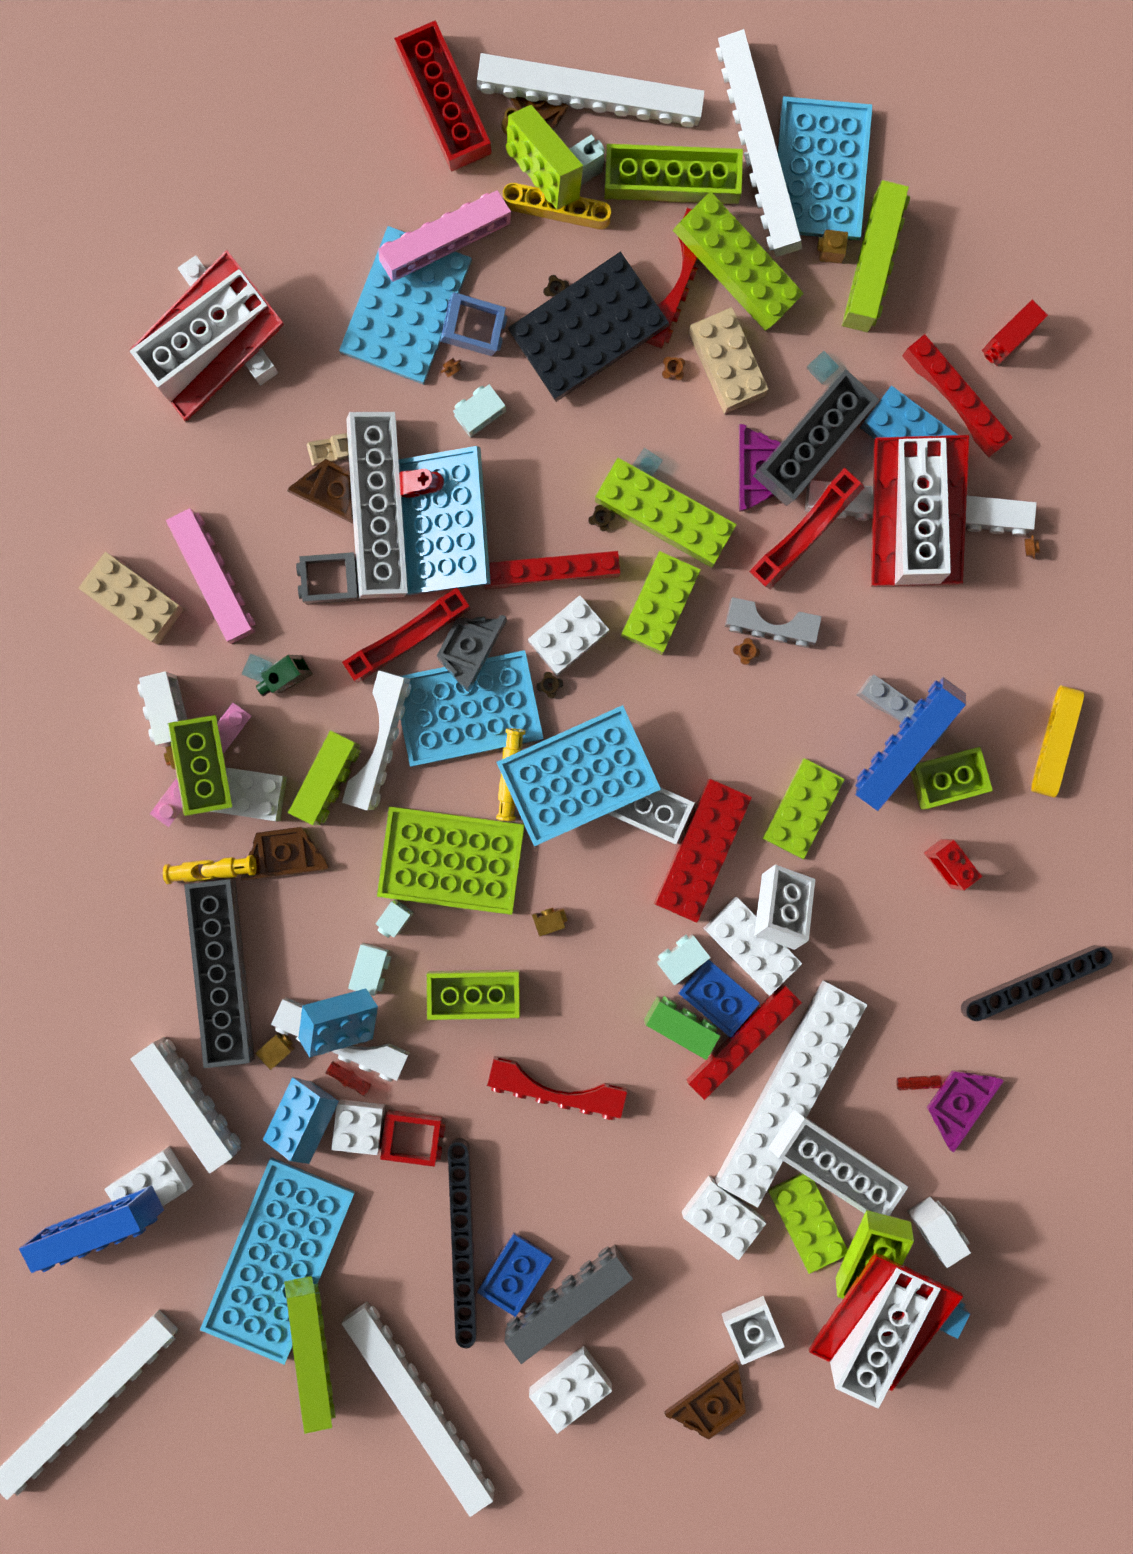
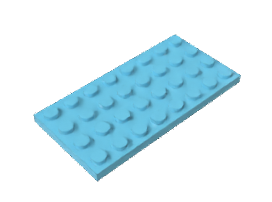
[200,1157,355,1365]

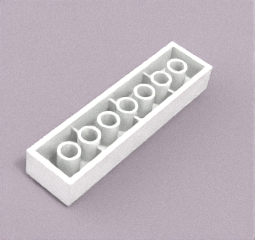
[346,412,408,599]

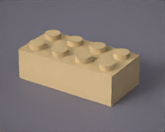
[688,307,769,415]
[78,552,185,645]

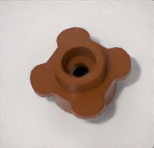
[662,357,685,380]
[441,358,462,378]
[1024,535,1040,559]
[733,638,760,665]

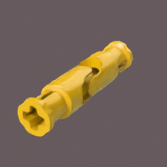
[496,728,525,821]
[162,855,257,884]

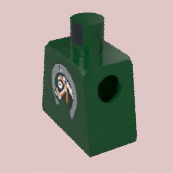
[256,655,313,697]

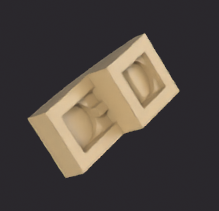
[307,433,349,466]

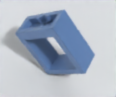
[440,292,507,356]

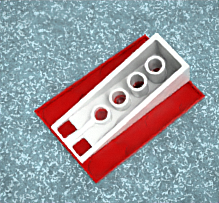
[129,249,284,422]
[871,435,969,587]
[809,1253,963,1409]

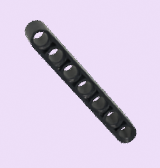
[961,945,1113,1022]

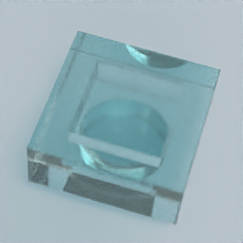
[807,351,839,384]
[632,447,663,476]
[242,654,272,682]

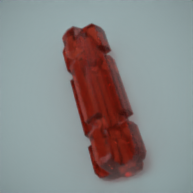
[896,1075,942,1091]

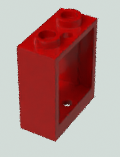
[981,299,1048,366]
[924,839,982,891]
[380,1110,446,1167]

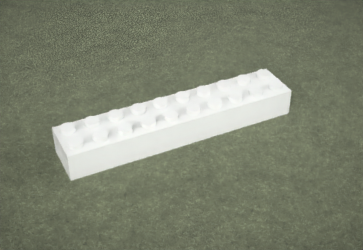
[715,980,867,1208]

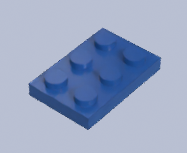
[678,959,760,1038]
[477,1232,552,1317]

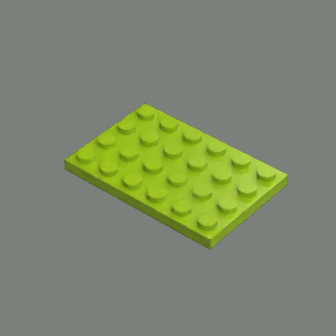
[377,807,524,915]

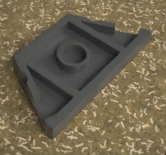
[437,615,507,692]

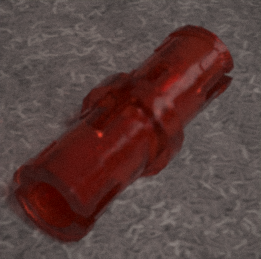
[325,1061,372,1097]

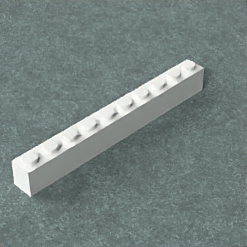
[716,29,802,257]
[477,53,704,127]
[805,480,1037,536]
[342,1302,495,1517]
[0,1310,178,1500]

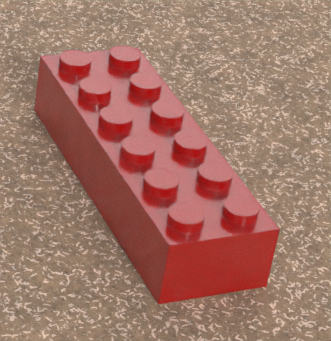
[394,20,492,172]
[654,779,752,923]

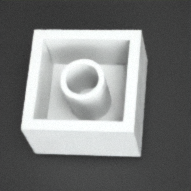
[331,1099,386,1155]
[722,1296,785,1365]

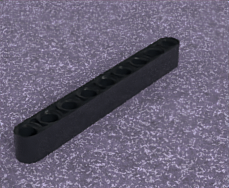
[448,1138,477,1349]

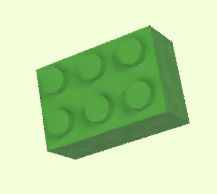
[644,996,720,1060]

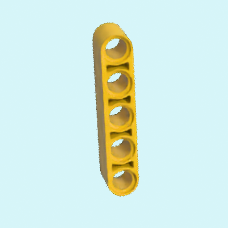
[503,183,611,229]
[1031,685,1084,798]

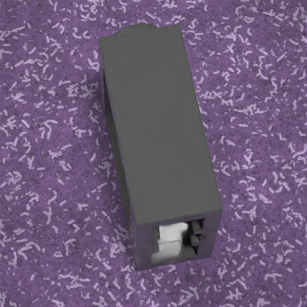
[296,552,360,605]

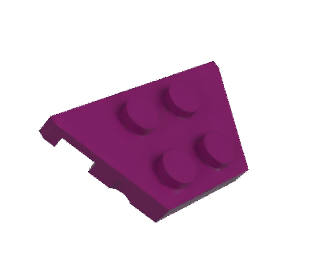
[739,424,780,512]
[926,1070,1004,1153]

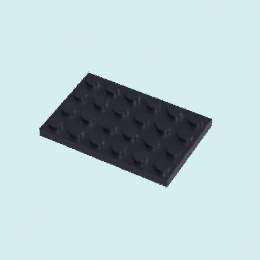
[508,251,670,402]

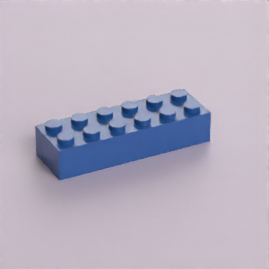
[855,677,966,811]
[19,1185,164,1273]

